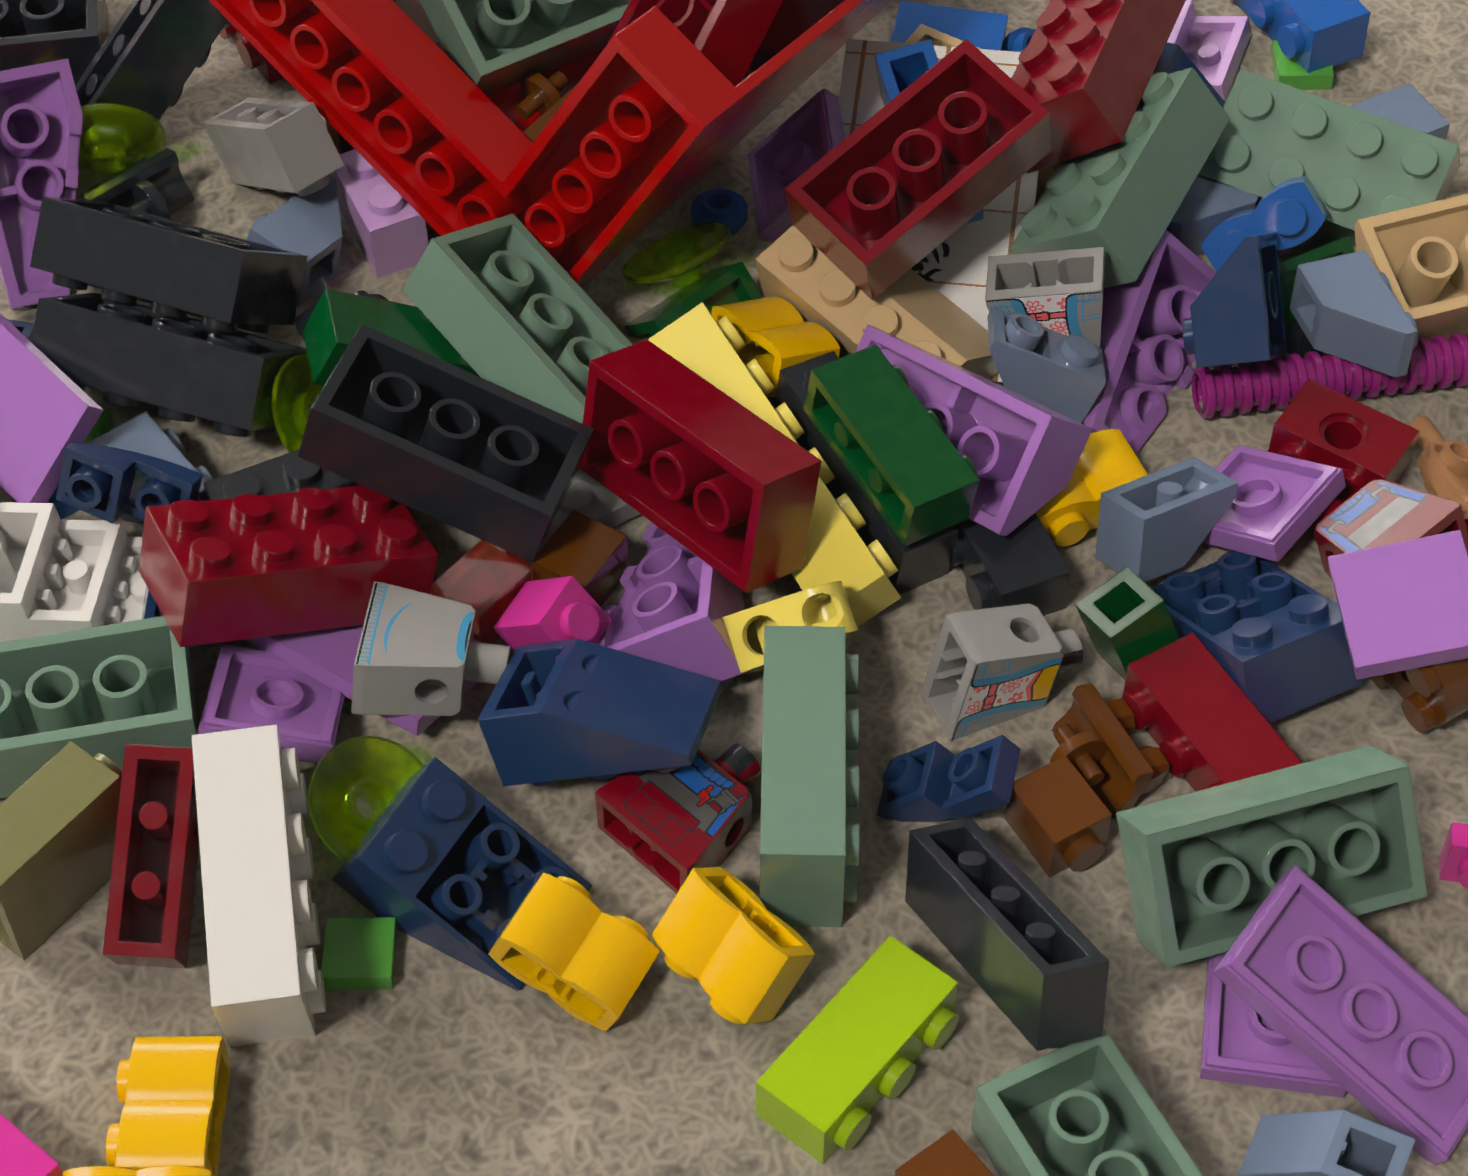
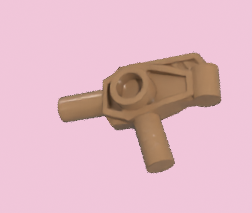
[1409,416,1468,520]

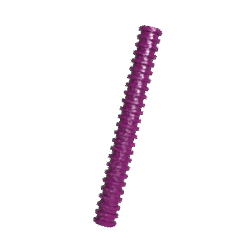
[1191,333,1468,419]

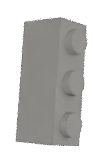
[203,97,344,197]

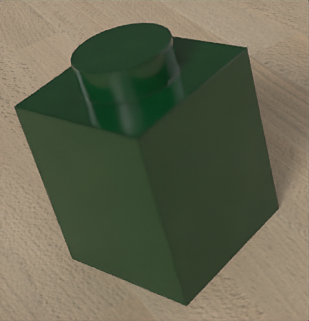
[1075,567,1179,680]

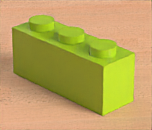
[756,935,959,1164]

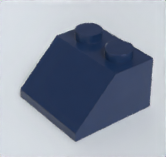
[1183,232,1289,368]

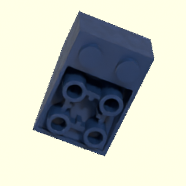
[1151,551,1364,723]
[478,638,723,786]
[331,756,593,991]

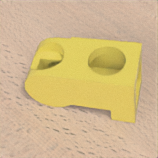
[722,581,859,673]

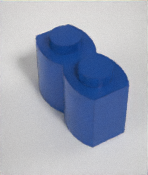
[1201,176,1329,272]

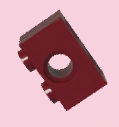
[1268,378,1419,502]

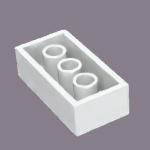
[192,724,326,1047]

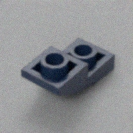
[56,442,203,524]
[877,735,1021,822]

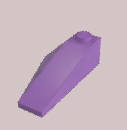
[0,58,83,310]
[1084,230,1216,455]
[856,324,1092,536]
[596,522,744,685]

